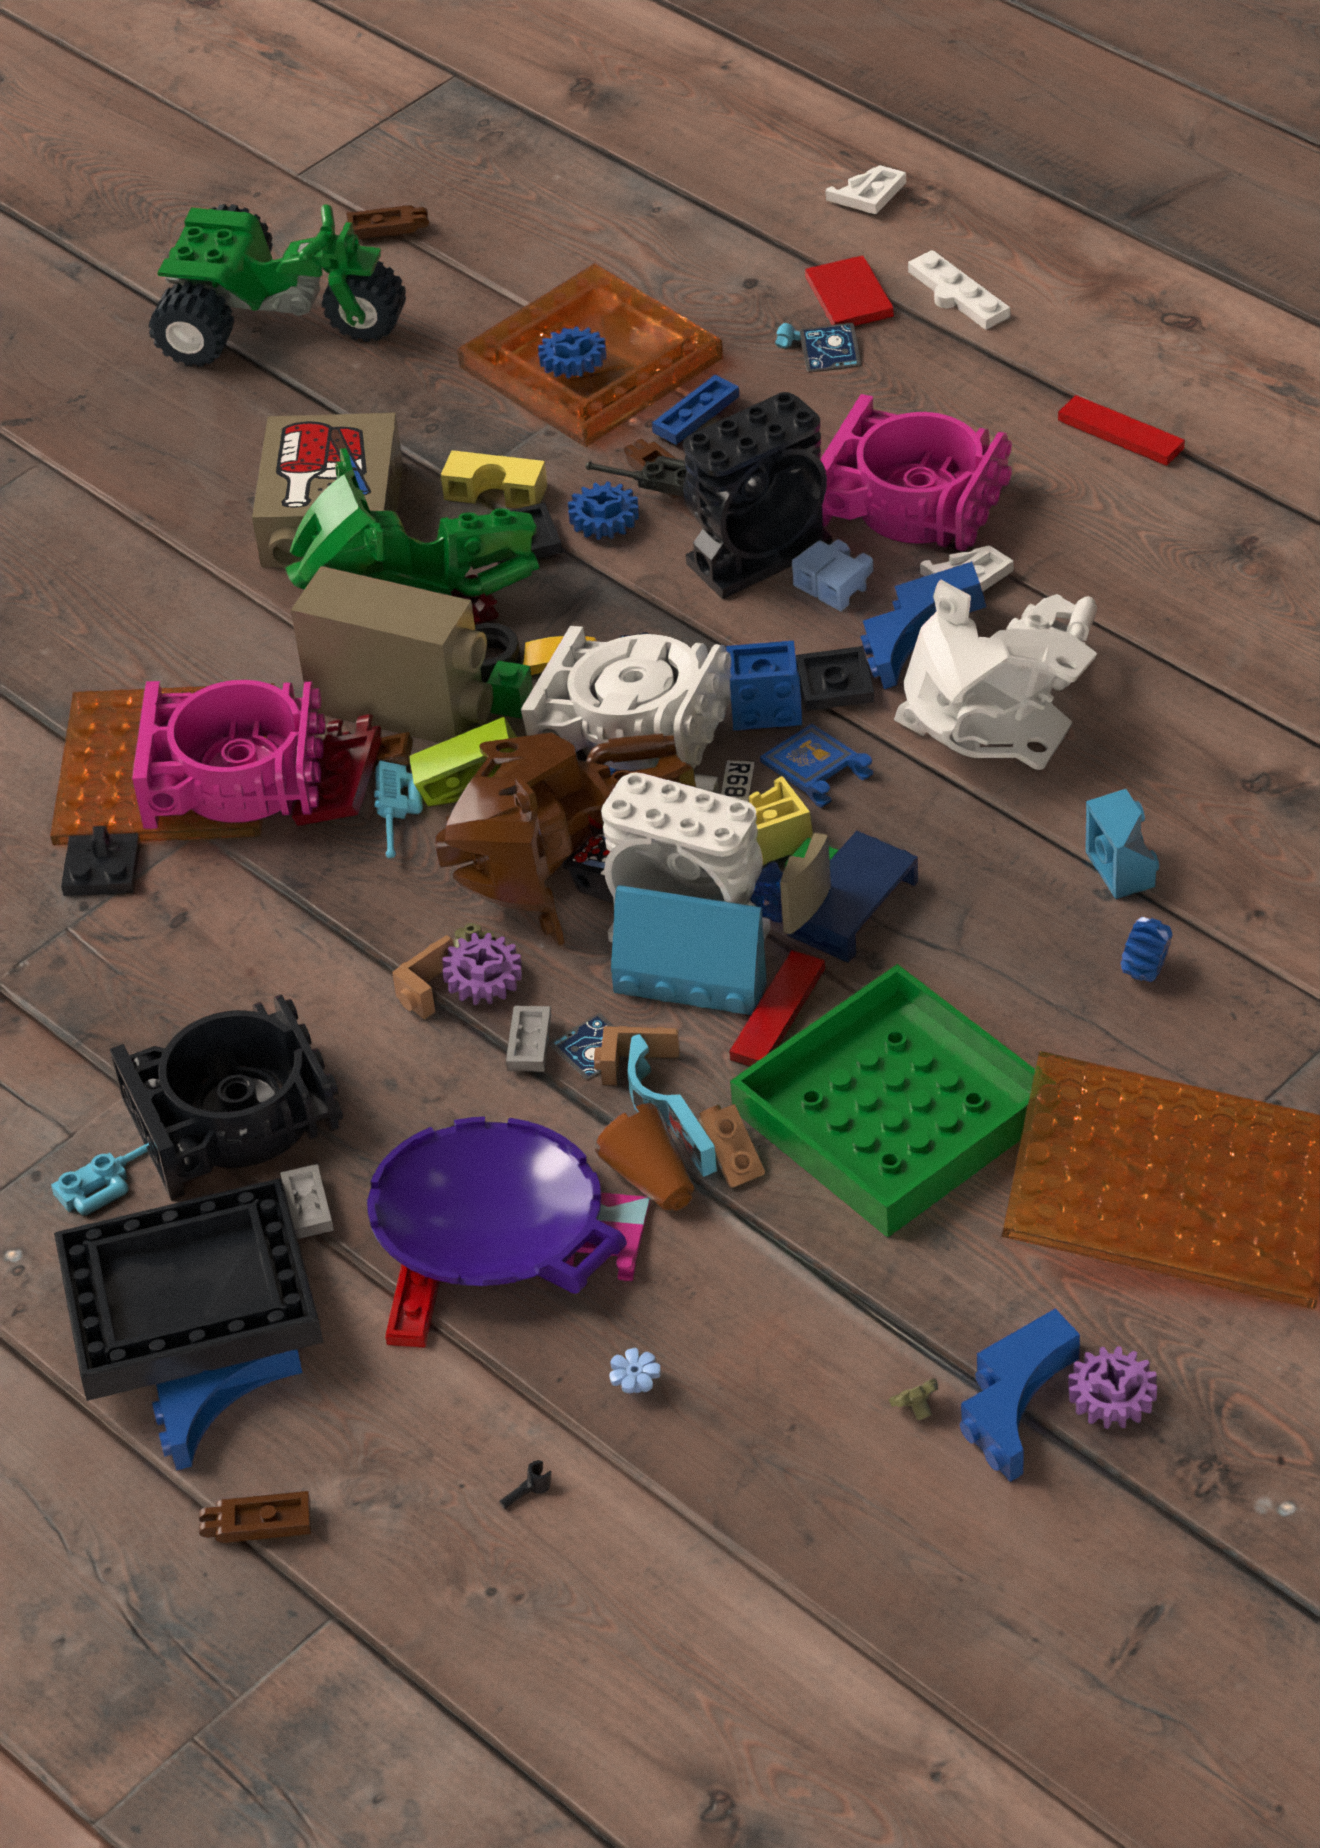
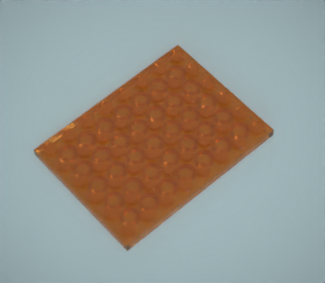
[1001,1051,1320,1310]

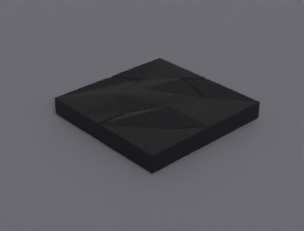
[54,1178,324,1401]

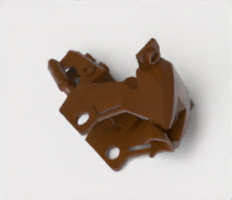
[435,732,696,946]

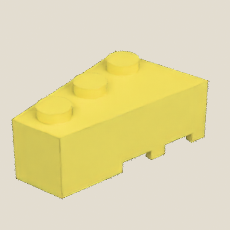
[748,776,813,865]

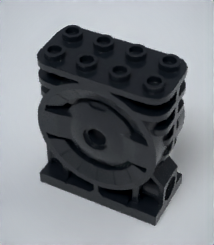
[683,392,833,599]
[110,994,343,1200]

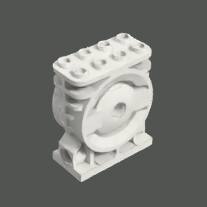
[521,626,731,771]
[601,772,771,942]

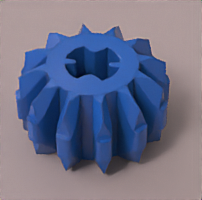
[1120,917,1173,982]

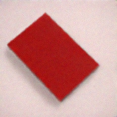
[805,255,894,326]

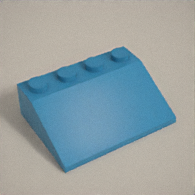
[611,885,767,1015]

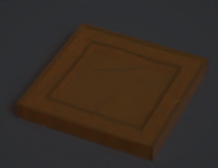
[457,263,723,448]

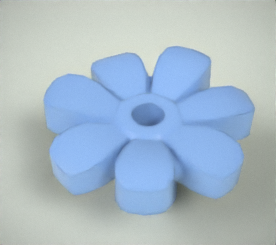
[609,1348,661,1393]

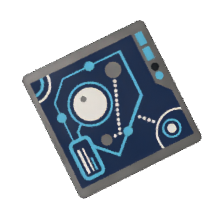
[800,323,861,372]
[549,1013,625,1080]

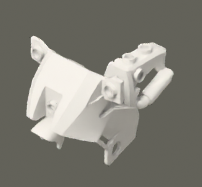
[894,580,1097,770]

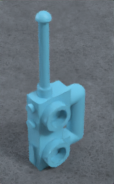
[374,761,423,859]
[51,1143,149,1215]

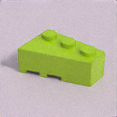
[409,717,517,806]

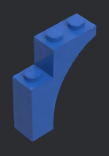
[860,562,987,689]
[960,1308,1080,1482]
[152,1349,302,1471]

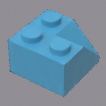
[1085,789,1159,899]

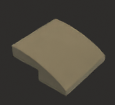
[780,832,831,934]

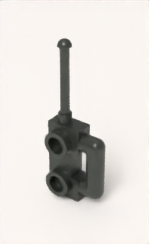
[585,456,687,497]

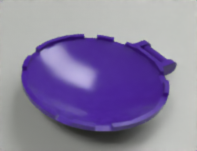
[367,1116,627,1294]

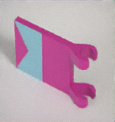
[565,1193,650,1281]

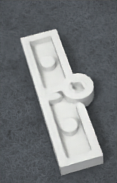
[908,250,1010,330]

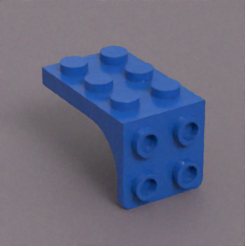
[726,641,802,731]

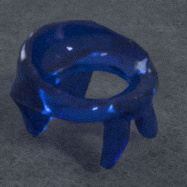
[750,862,784,923]

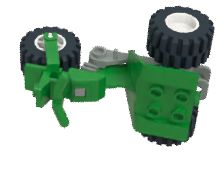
[148,204,406,367]

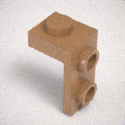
[392,935,454,1019]
[594,1026,680,1085]
[698,1104,765,1188]

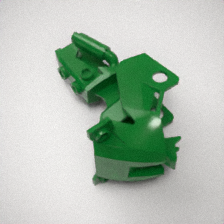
[286,448,540,597]

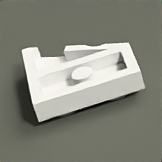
[825,165,906,214]
[920,545,1014,592]

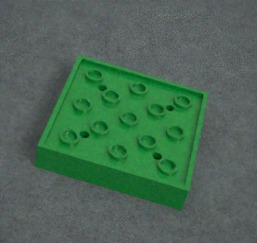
[730,964,1055,1238]

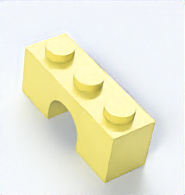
[441,450,547,509]

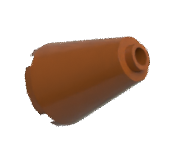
[595,1103,694,1211]

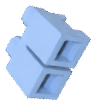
[792,539,873,612]

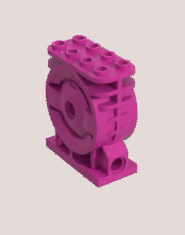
[820,394,1012,552]
[132,680,326,829]

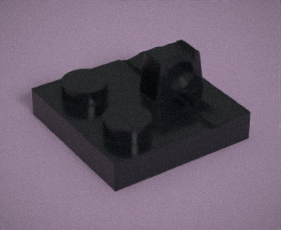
[61,826,141,896]

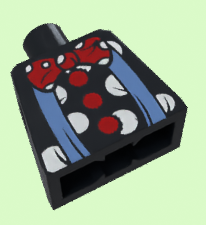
[562,832,614,904]

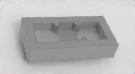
[506,1006,552,1072]
[280,1164,334,1239]

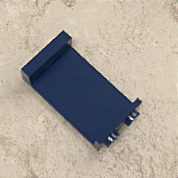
[787,830,918,963]

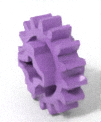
[442,933,522,1005]
[1068,1346,1157,1429]

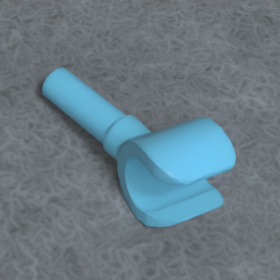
[775,323,801,348]

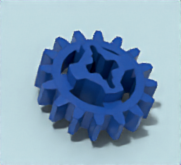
[538,327,607,378]
[568,482,639,540]

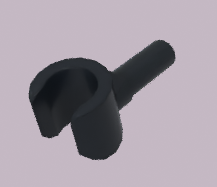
[499,1460,552,1509]

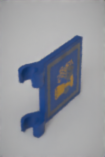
[760,724,874,808]

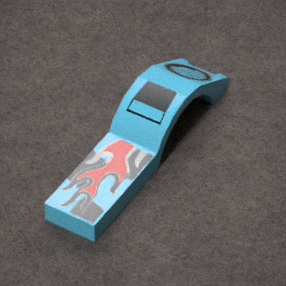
[627,1034,717,1177]

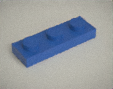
[652,375,740,445]

